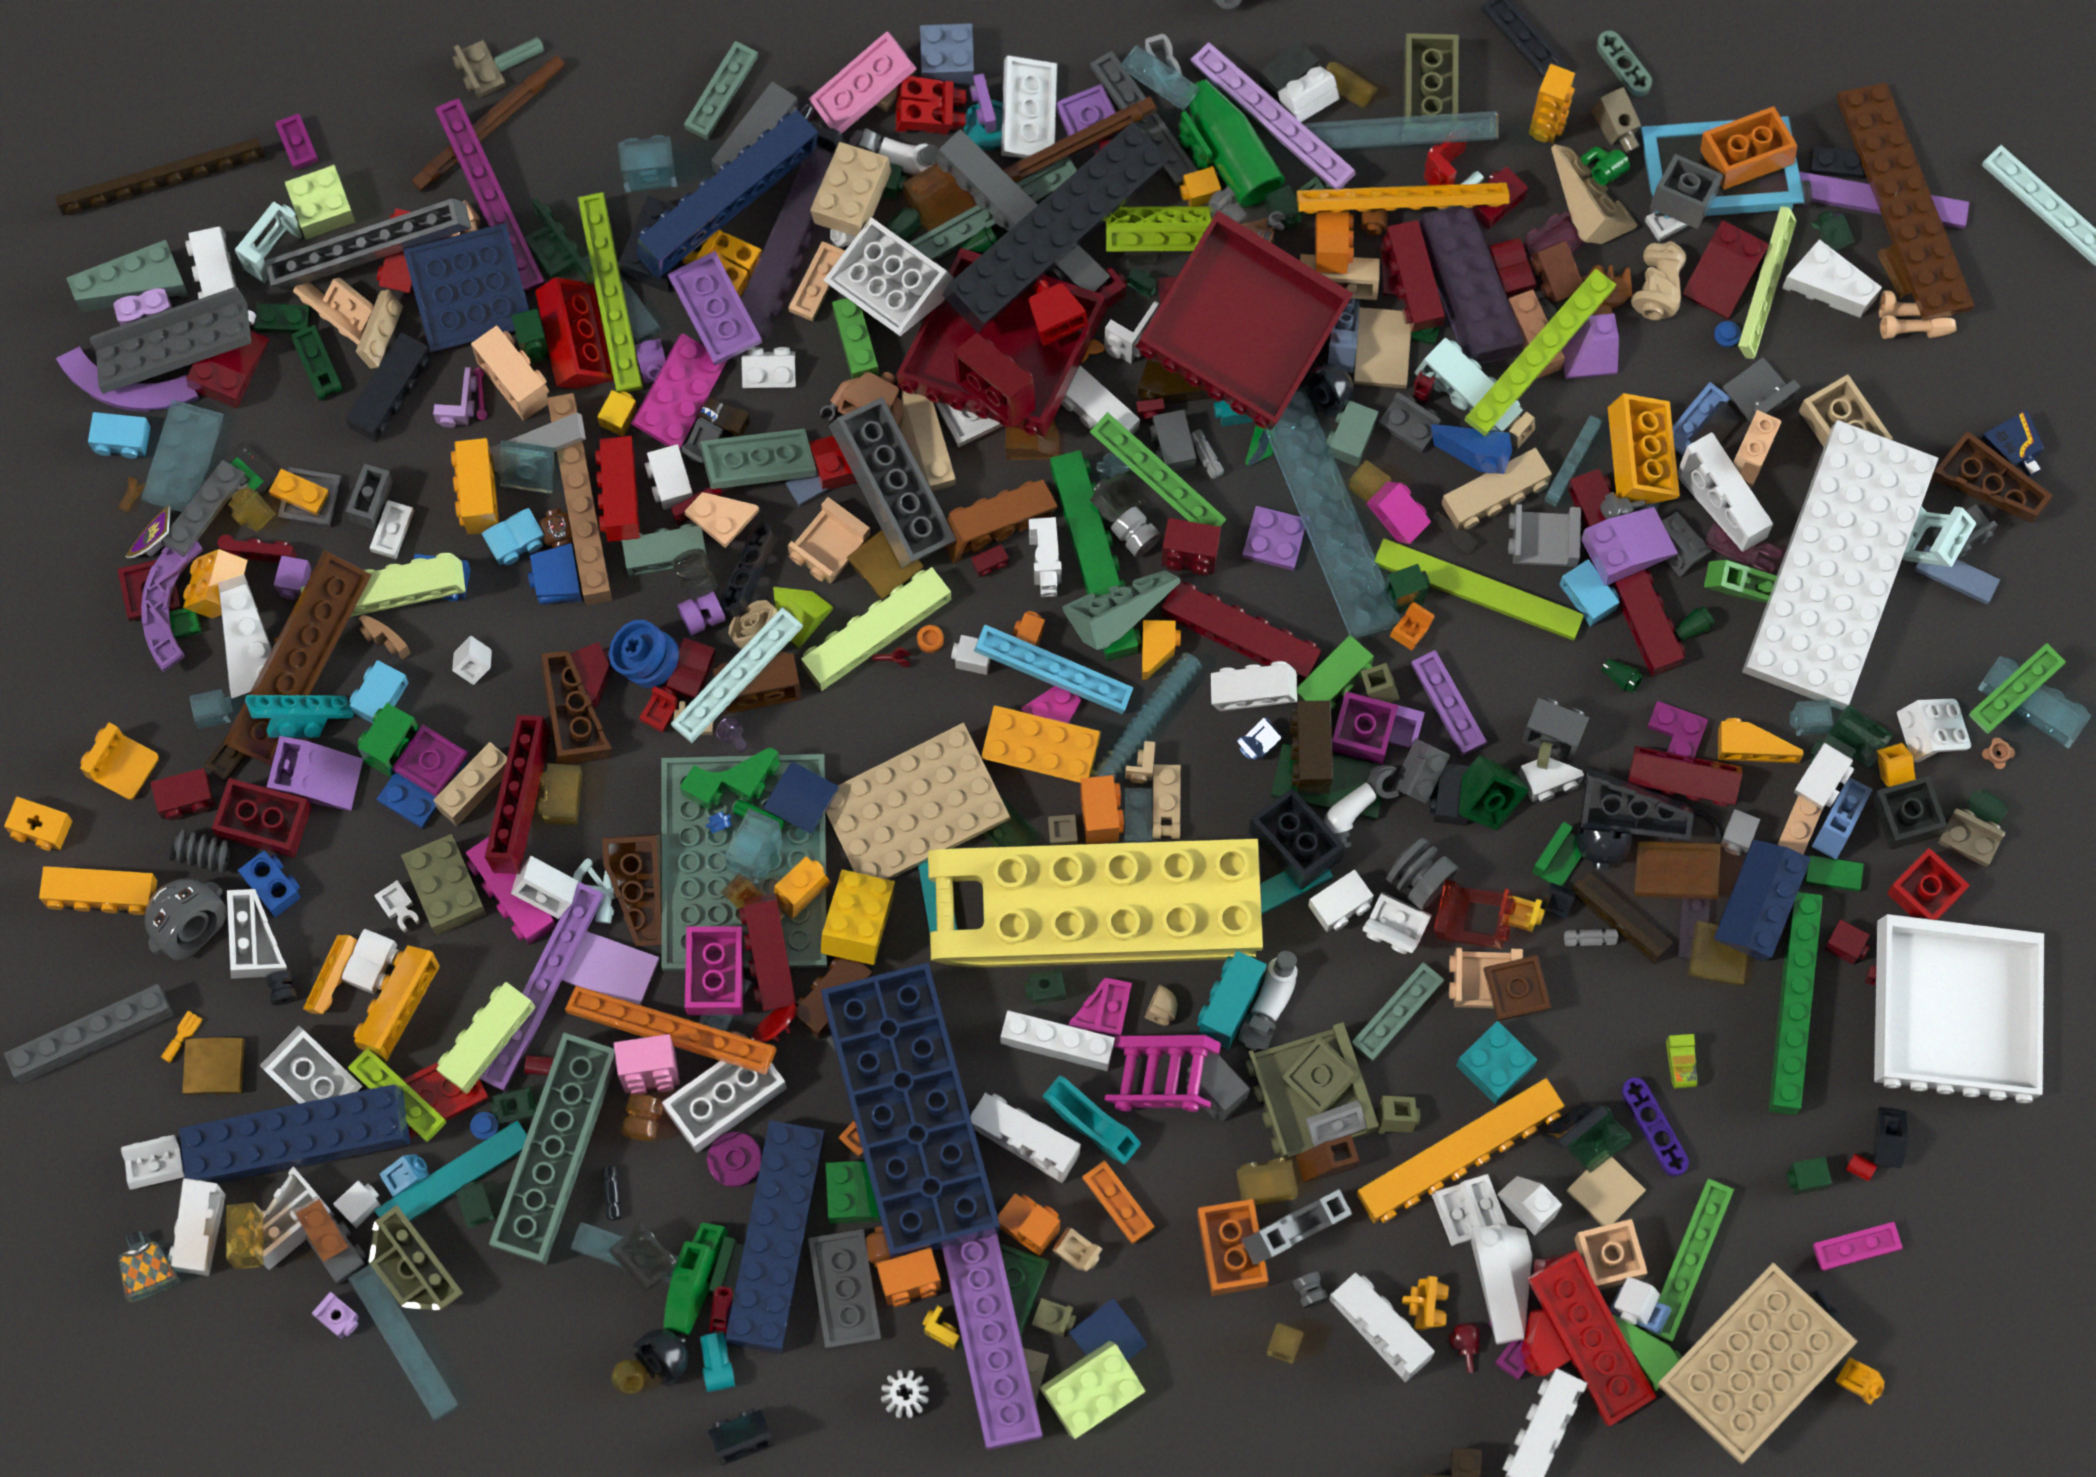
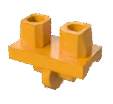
[1402,1276,1449,1331]

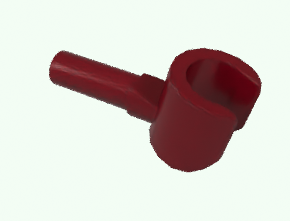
[872,647,912,668]

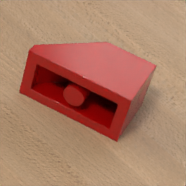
[1521,1309,1572,1376]

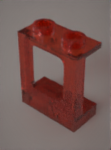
[1434,880,1516,949]

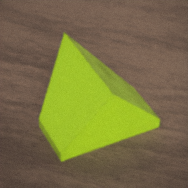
[773,587,833,648]

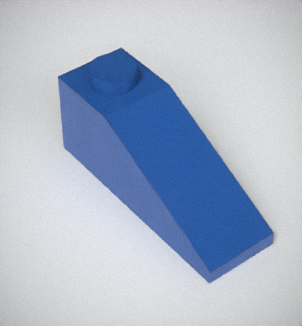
[1431,424,1512,474]

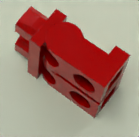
[896,76,966,135]

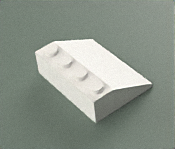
[823,217,955,336]

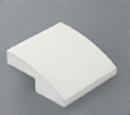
[1432,1174,1508,1247]

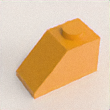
[1142,620,1181,680]

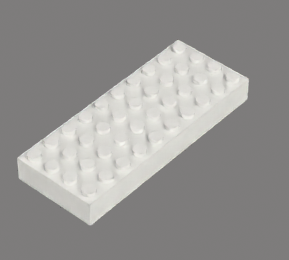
[1742,420,1938,710]

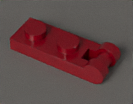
[218,535,297,563]

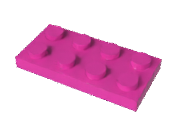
[631,333,727,449]

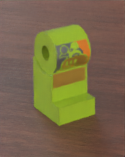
[1666,1034,1697,1089]

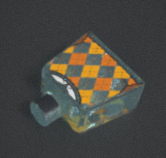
[119,1232,182,1304]

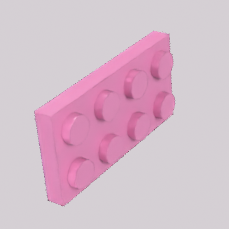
[809,31,916,134]

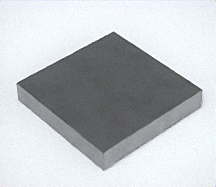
[278,467,342,528]

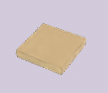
[1566,1151,1646,1226]

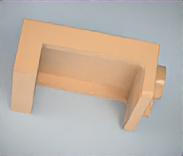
[1733,410,1781,488]
[788,497,871,584]
[1449,948,1523,1008]

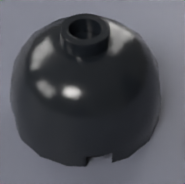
[1302,363,1354,418]
[1577,827,1632,869]
[633,1329,689,1386]

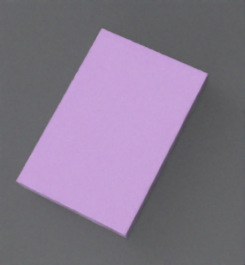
[562,931,660,1005]

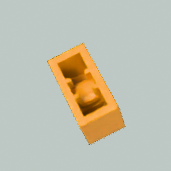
[4,797,72,851]

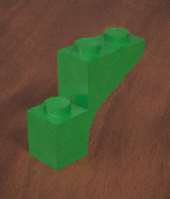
[680,748,781,810]

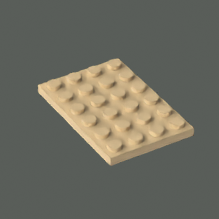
[825,722,1011,880]
[1657,1263,1857,1465]

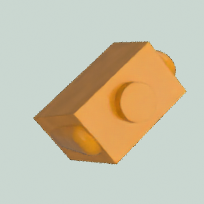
[774,856,831,920]

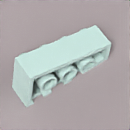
[1414,337,1523,432]

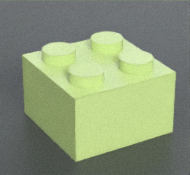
[285,165,355,240]

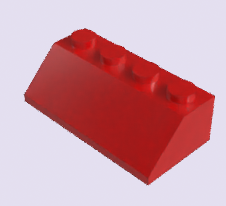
[535,277,614,389]

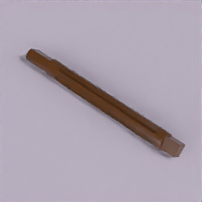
[412,55,565,192]
[1003,97,1157,183]

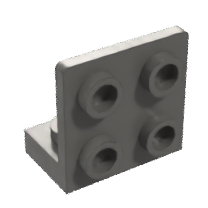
[1723,358,1801,423]

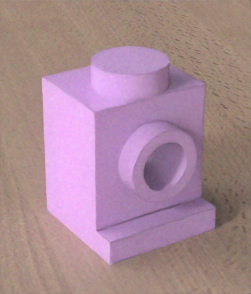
[312,1292,360,1339]

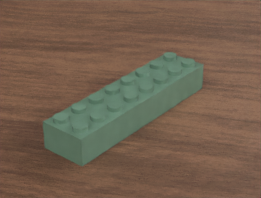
[489,1032,616,1265]

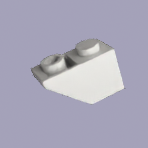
[1519,758,1584,802]

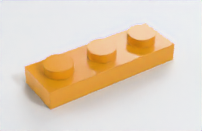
[303,935,357,1014]

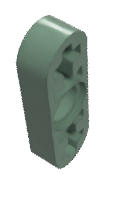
[1597,31,1652,97]

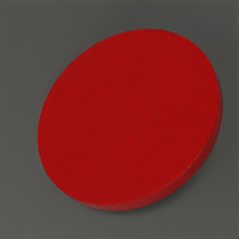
[751,1003,797,1043]

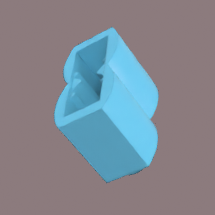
[482,508,544,566]

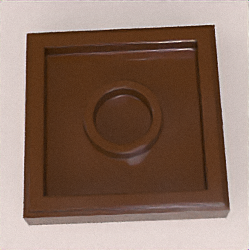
[1483,955,1552,1021]

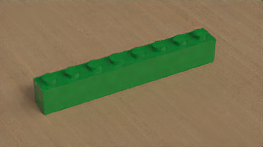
[1050,450,1142,662]
[1768,892,1823,1116]

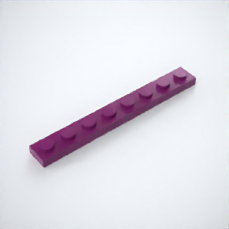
[435,98,544,292]

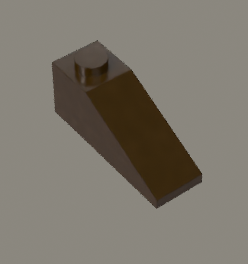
[1137,359,1212,405]

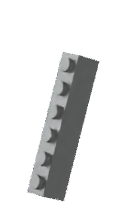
[3,984,174,1085]

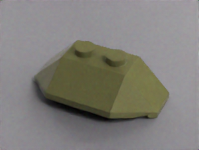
[369,1205,463,1311]

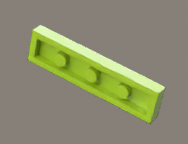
[348,1048,447,1142]

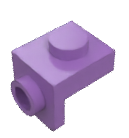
[635,339,666,383]

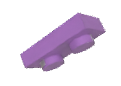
[970,74,996,133]

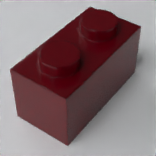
[971,544,1009,577]

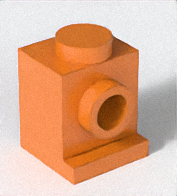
[1012,611,1045,647]

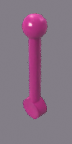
[474,367,488,421]

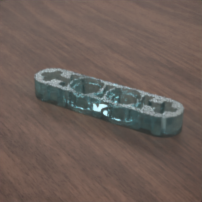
[1544,414,1603,507]

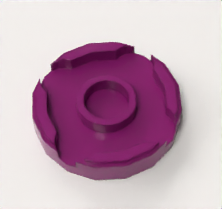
[707,1131,762,1188]

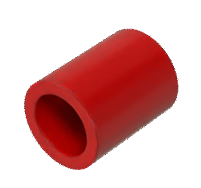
[1846,1153,1877,1182]

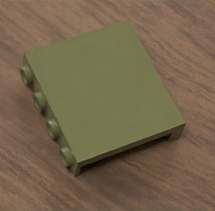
[1245,1022,1379,1161]

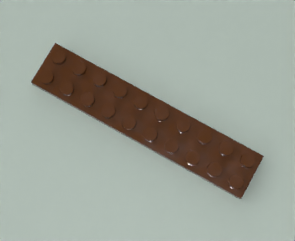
[1836,82,1975,321]

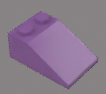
[1581,507,1678,586]

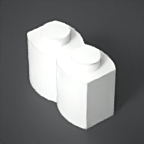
[342,929,399,995]

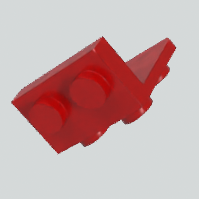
[1423,126,1470,186]

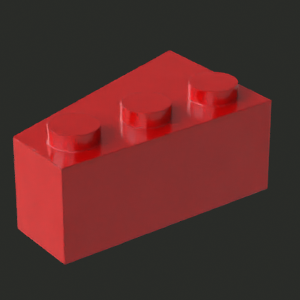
[377,209,415,295]

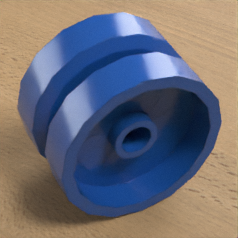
[609,620,679,688]

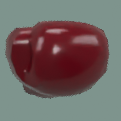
[1449,1323,1480,1373]

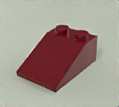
[1682,220,1769,320]
[186,331,270,409]

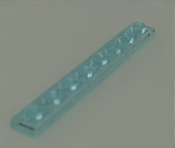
[1302,111,1499,150]

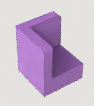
[1389,705,1425,749]

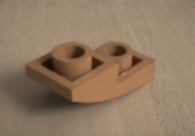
[359,615,411,660]

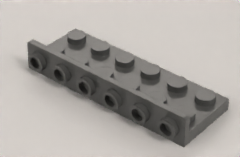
[90,287,251,394]

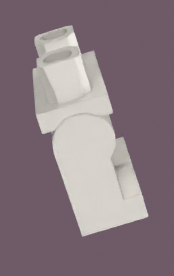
[1029,517,1061,597]

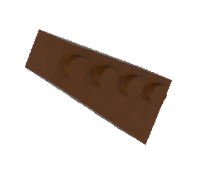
[1931,431,2053,523]
[541,650,612,766]

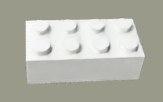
[662,1038,787,1153]

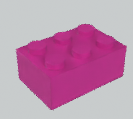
[685,926,744,1015]

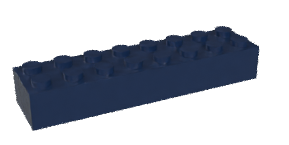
[637,110,818,279]
[179,1084,411,1184]
[726,1120,824,1354]

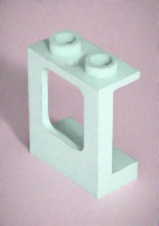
[235,202,302,284]
[1902,506,1976,567]

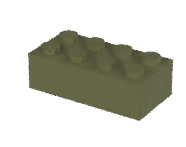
[1403,33,1458,143]

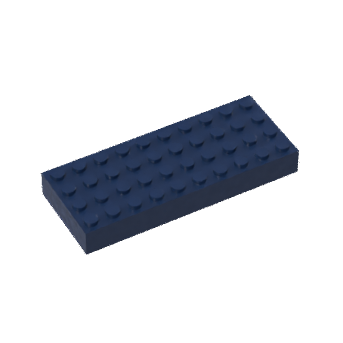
[821,962,1000,1260]

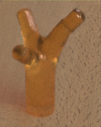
[118,477,154,513]

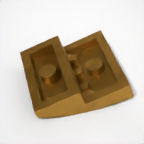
[846,529,924,600]
[182,1038,245,1096]

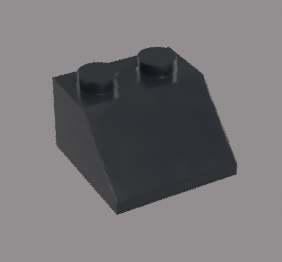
[708,1408,774,1466]

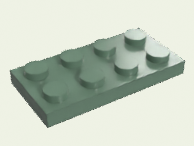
[700,428,816,489]

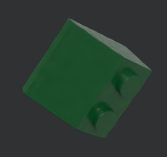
[1459,755,1530,831]

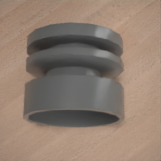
[1386,837,1459,911]

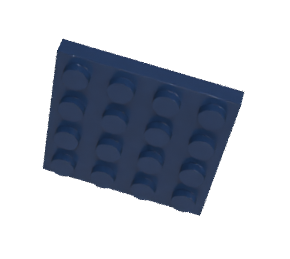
[403,223,529,352]

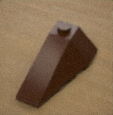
[602,833,662,946]

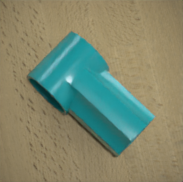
[700,1333,735,1392]

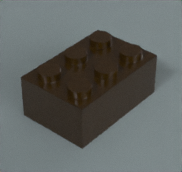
[1290,701,1333,795]

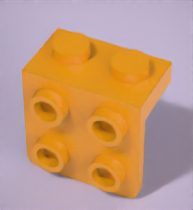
[80,722,159,800]

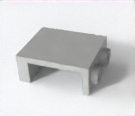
[1508,504,1581,567]

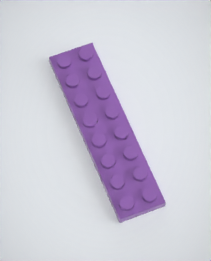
[942,1234,1042,1450]

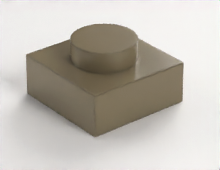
[1048,815,1077,846]

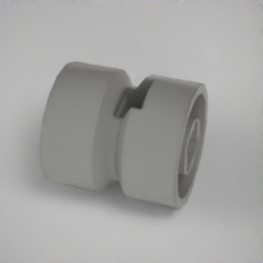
[1111,507,1161,557]

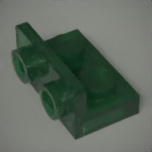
[1567,1106,1633,1173]

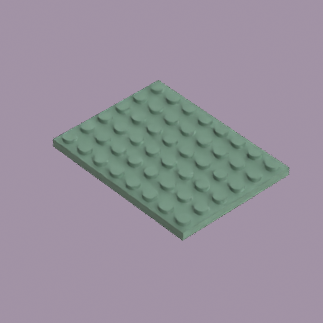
[661,754,827,971]

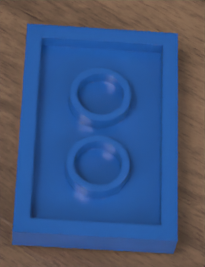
[377,759,468,829]

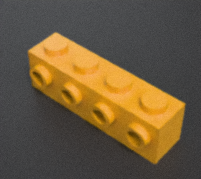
[1529,64,1575,144]
[39,866,157,915]

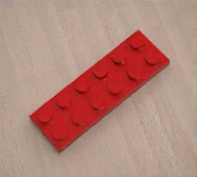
[1527,1250,1656,1426]

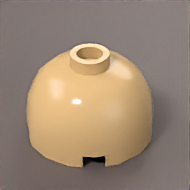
[728,600,778,649]

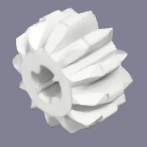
[881,1370,929,1419]

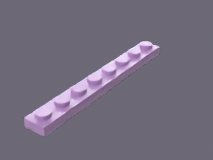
[1191,42,1356,189]

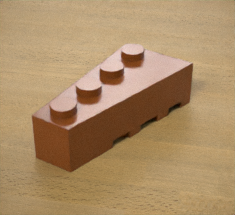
[945,479,1057,564]

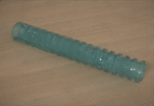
[1091,653,1202,781]

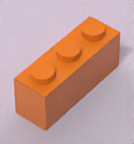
[1315,210,1354,274]

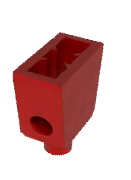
[1029,280,1088,346]

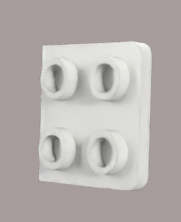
[1104,301,1160,364]
[1897,699,1971,762]
[1362,892,1432,954]

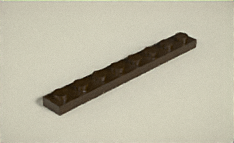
[55,137,264,216]

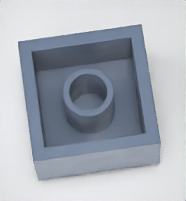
[920,24,974,85]

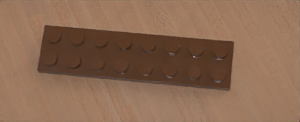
[224,550,372,767]

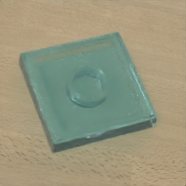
[500,440,555,494]

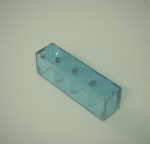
[1978,656,2092,748]

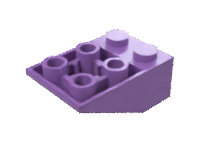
[267,736,364,811]

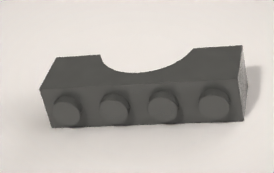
[1241,1189,1352,1265]

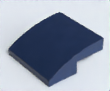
[764,761,840,834]
[1069,1298,1148,1361]

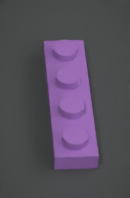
[1411,650,1487,756]

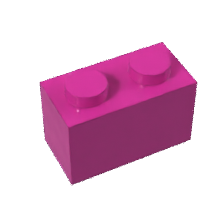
[1366,481,1431,544]

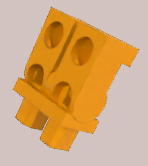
[682,229,763,297]

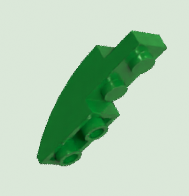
[664,1222,729,1335]

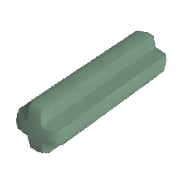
[494,38,544,71]

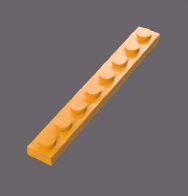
[1297,183,1509,213]

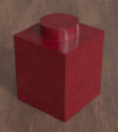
[1824,920,1870,965]

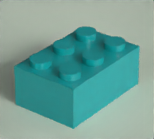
[1197,950,1267,1050]

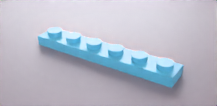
[974,625,1133,714]

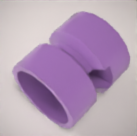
[677,589,726,636]

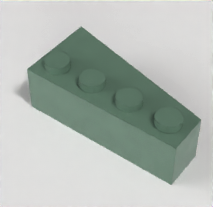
[67,240,189,312]

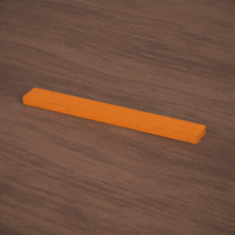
[565,986,777,1075]

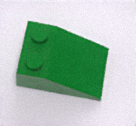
[826,1161,880,1224]

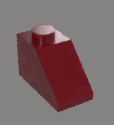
[570,641,612,709]

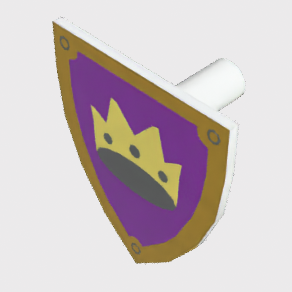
[125,505,171,558]

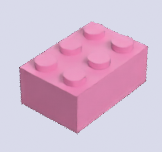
[614,1034,680,1096]

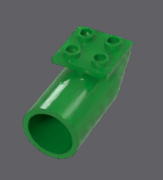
[1178,80,1285,208]

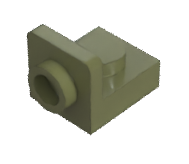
[1032,1298,1076,1338]

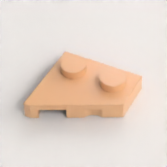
[685,492,759,548]

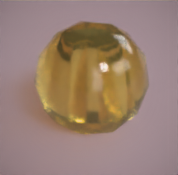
[612,1359,647,1395]

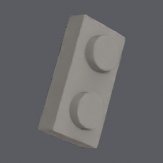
[1306,1100,1366,1146]

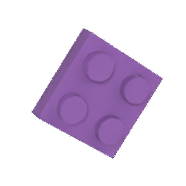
[1242,506,1308,571]

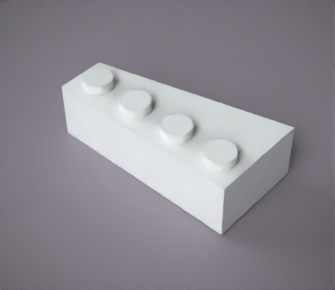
[1677,432,1773,552]

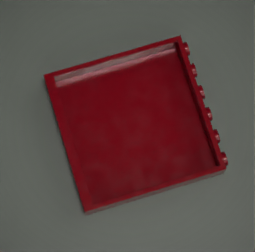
[1135,210,1353,430]
[896,248,1107,437]

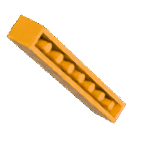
[1356,1078,1564,1223]

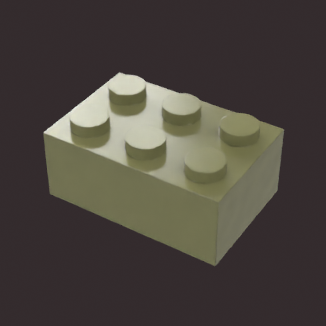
[401,834,486,936]

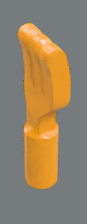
[161,1011,203,1063]

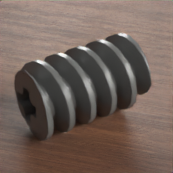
[169,828,231,874]

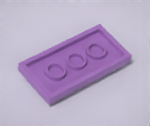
[668,251,762,366]

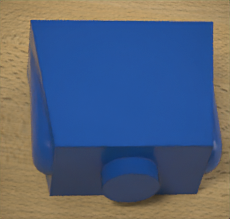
[528,543,582,605]

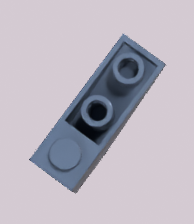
[1328,298,1360,373]

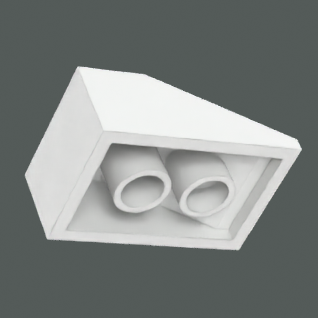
[260,1026,362,1104]

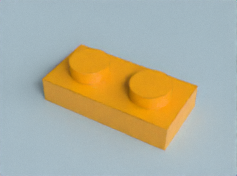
[269,469,330,516]

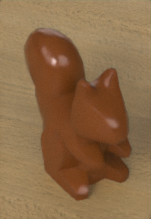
[1582,265,1632,316]

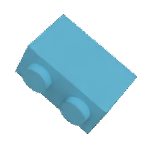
[88,412,150,458]
[1559,559,1619,627]
[349,660,409,724]

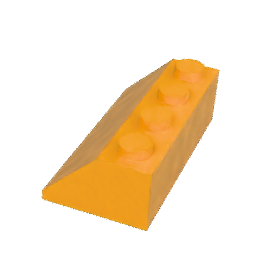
[1608,393,1680,505]
[354,945,440,1062]

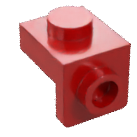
[639,686,679,733]

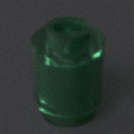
[886,207,922,241]
[1967,788,2009,825]

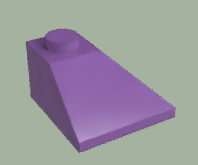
[1561,314,1619,379]

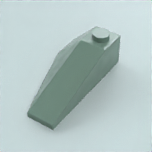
[1062,570,1180,650]

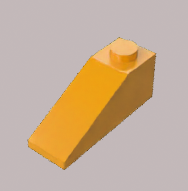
[1718,718,1803,763]

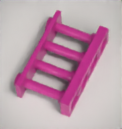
[1105,1035,1221,1112]

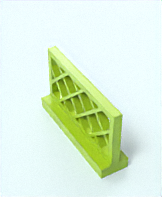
[1106,206,1211,251]

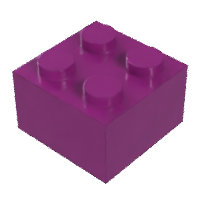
[1332,692,1398,765]

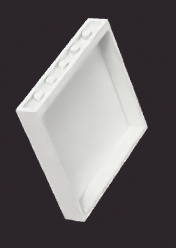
[1874,914,2044,1103]

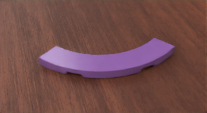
[56,346,199,412]
[141,542,203,672]

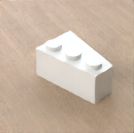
[227,889,287,979]
[244,1167,335,1270]
[169,1178,226,1276]

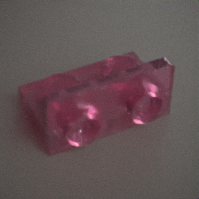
[1524,211,1584,260]

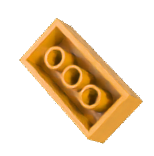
[981,705,1102,782]

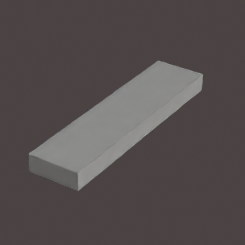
[491,413,586,474]

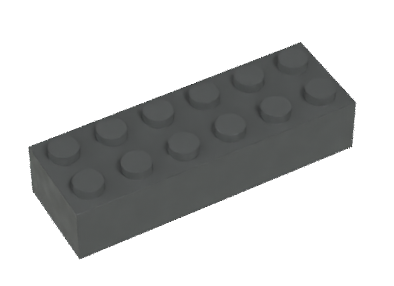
[829,397,957,569]

